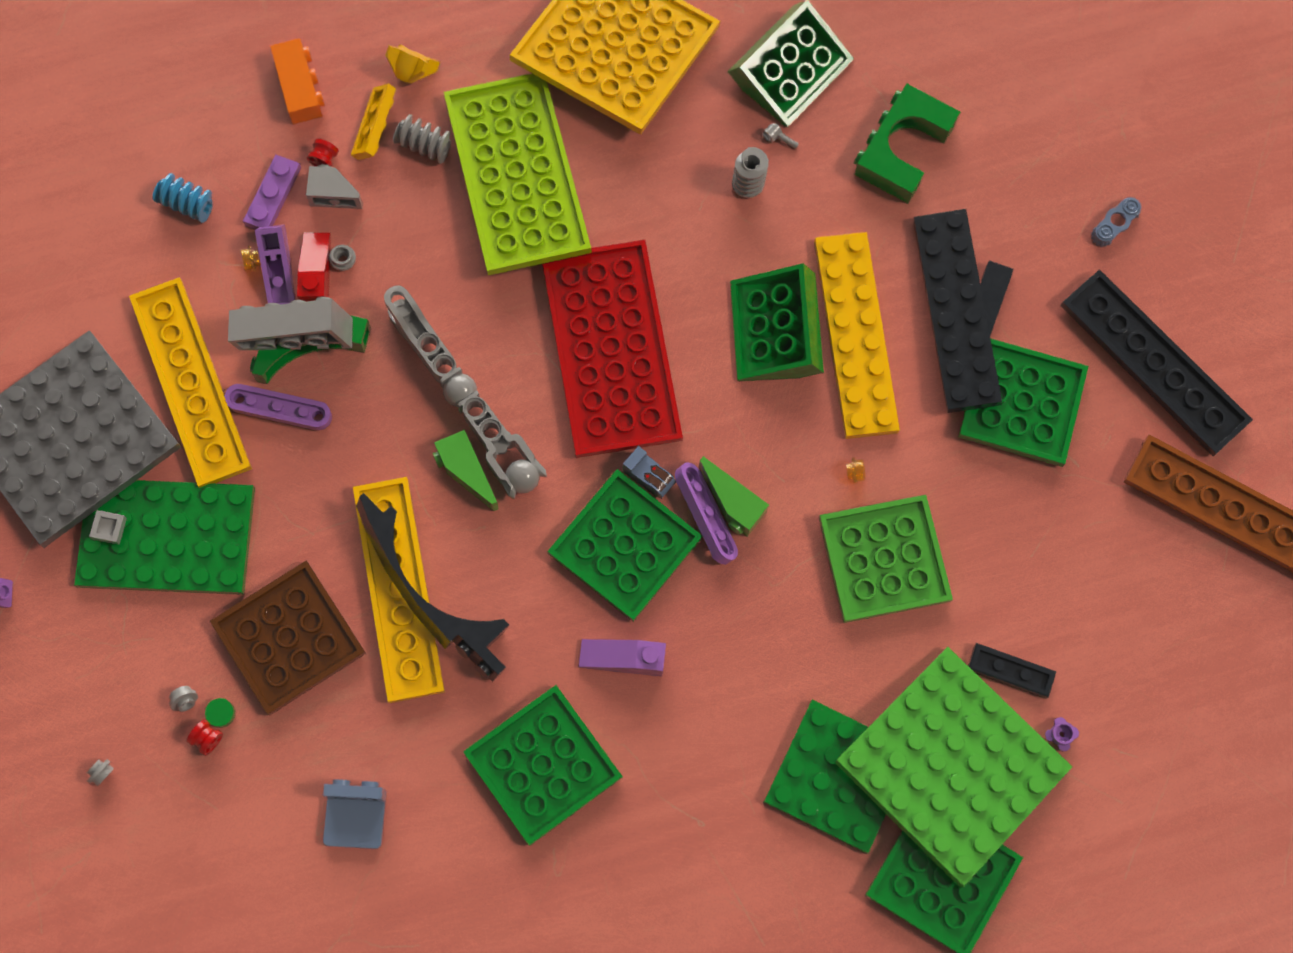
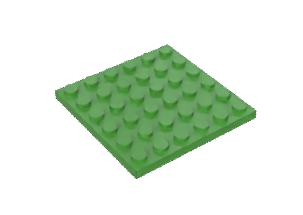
[834,647,1072,888]

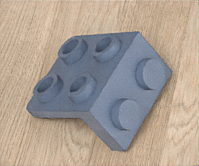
[323,779,387,849]

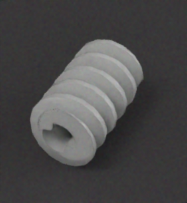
[393,114,451,164]
[732,147,769,198]

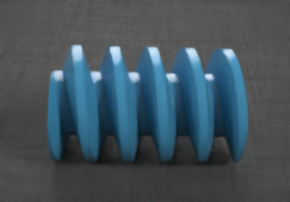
[152,173,213,223]

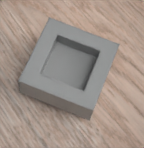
[89,510,127,545]

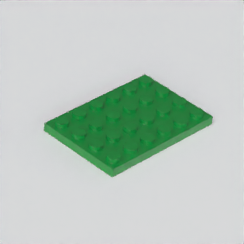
[74,480,255,595]

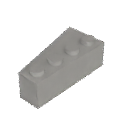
[228,297,353,350]

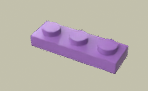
[243,155,301,229]

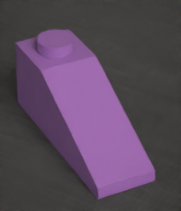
[255,224,295,305]
[579,639,666,677]

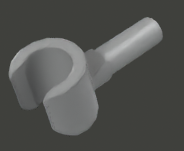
[762,124,799,149]

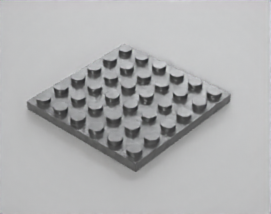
[0,330,181,548]

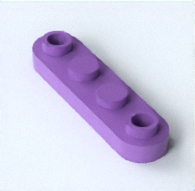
[224,384,332,430]
[675,462,738,565]

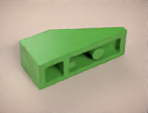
[432,430,499,511]
[699,456,769,537]

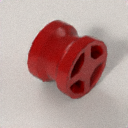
[306,138,339,167]
[186,719,223,756]

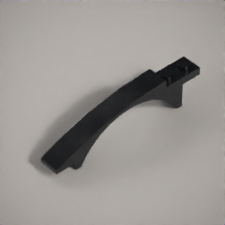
[356,493,509,682]

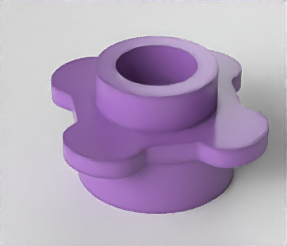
[1045,717,1079,751]

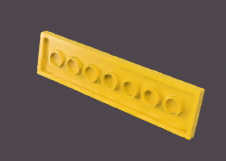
[814,232,900,439]
[129,277,252,488]
[353,477,445,704]

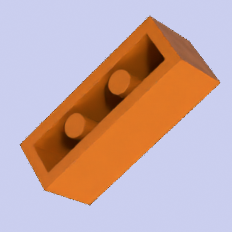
[270,38,325,125]

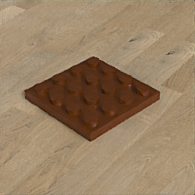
[210,560,366,716]

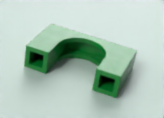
[854,83,961,204]

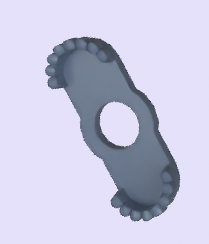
[1091,197,1141,247]

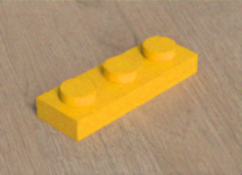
[351,83,396,160]

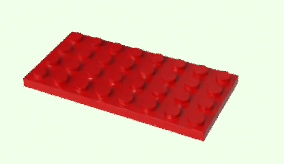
[542,240,683,458]

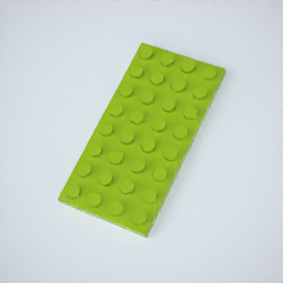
[444,73,592,275]

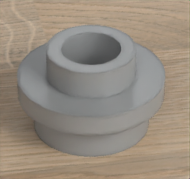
[329,245,356,271]
[169,686,198,712]
[87,759,114,786]

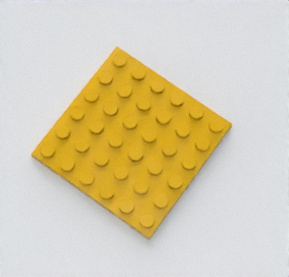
[510,0,720,135]

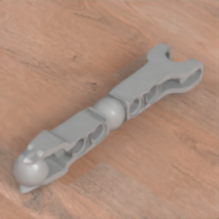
[384,286,547,499]

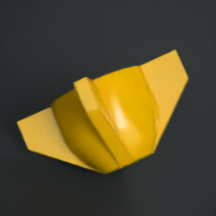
[385,44,440,84]

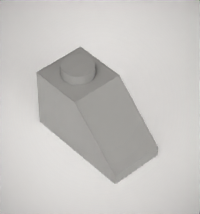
[306,165,363,209]

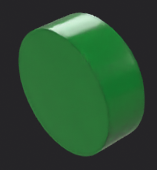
[205,698,236,728]

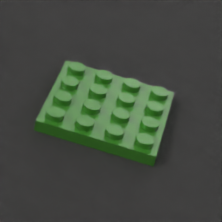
[819,495,953,623]

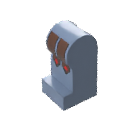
[623,446,676,499]

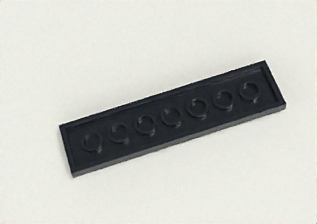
[914,209,1002,413]
[1060,269,1253,456]

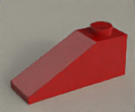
[297,232,331,302]

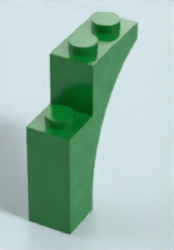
[250,315,371,384]

